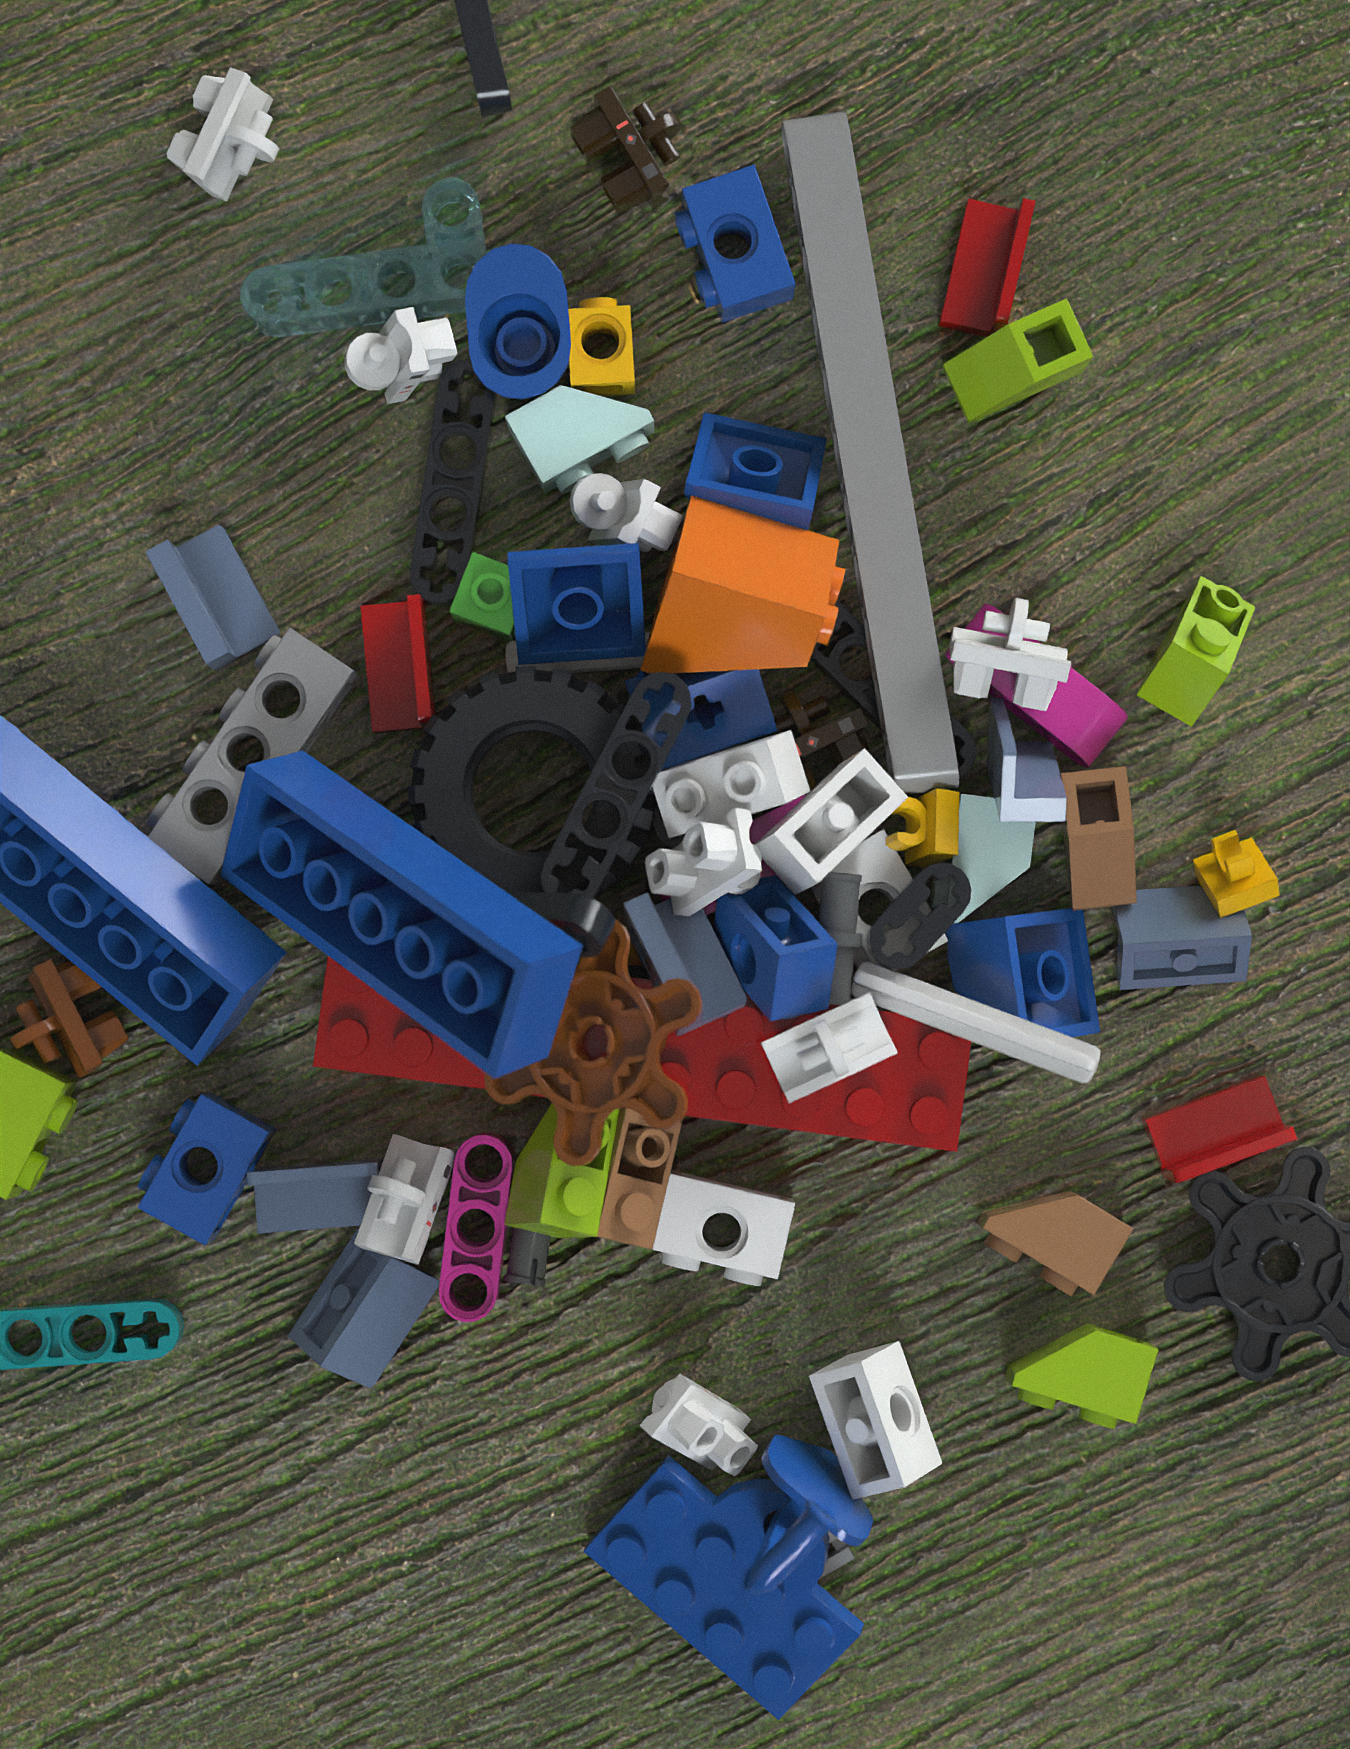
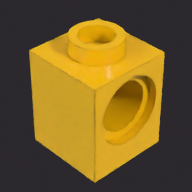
[568,297,635,396]

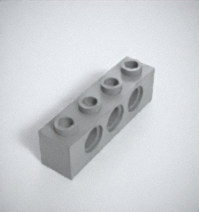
[146,628,360,886]

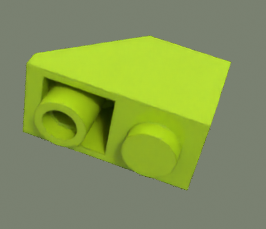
[942,298,1094,424]
[1136,576,1256,727]
[0,1048,78,1200]
[504,1103,620,1238]
[1004,1323,1159,1429]

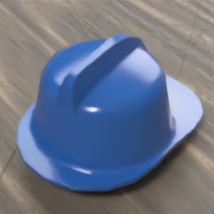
[465,243,571,399]

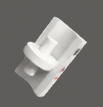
[167,67,279,201]
[344,307,457,404]
[570,473,683,552]
[949,598,1071,711]
[645,808,762,916]
[761,993,898,1103]
[354,1134,456,1264]
[640,1374,758,1476]

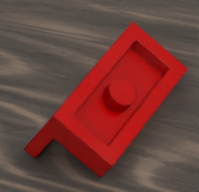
[938,198,1036,337]
[360,594,436,734]
[1142,1075,1297,1183]

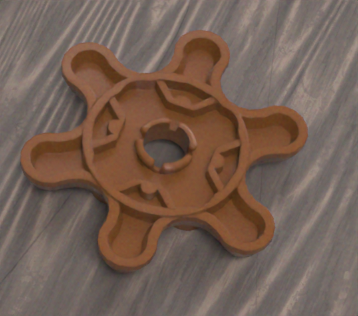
[484,920,703,1166]

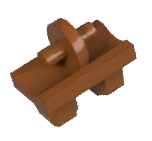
[10,959,128,1079]

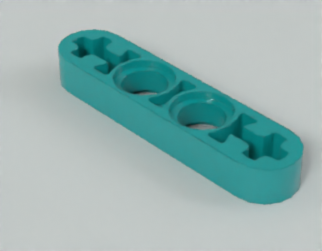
[0,1298,185,1370]

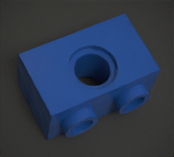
[674,164,796,323]
[713,875,838,1021]
[137,1092,277,1245]

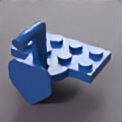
[584,1434,873,1720]

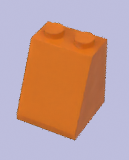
[640,495,845,674]

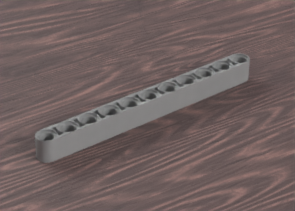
[781,111,959,795]

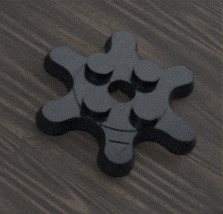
[1164,1147,1350,1381]

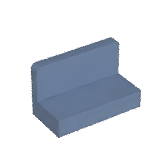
[145,525,280,671]
[987,698,1067,822]
[1112,886,1252,990]
[622,893,747,1037]
[247,1158,383,1234]
[288,1229,439,1388]

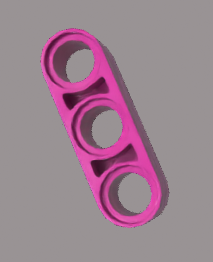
[944,604,1128,768]
[439,1132,515,1322]

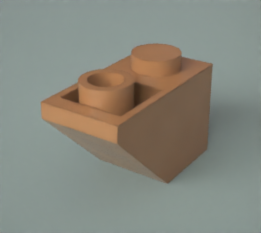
[1061,766,1137,911]
[597,1108,682,1250]
[976,1191,1134,1297]

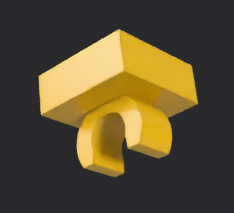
[885,788,959,868]
[1193,830,1280,918]

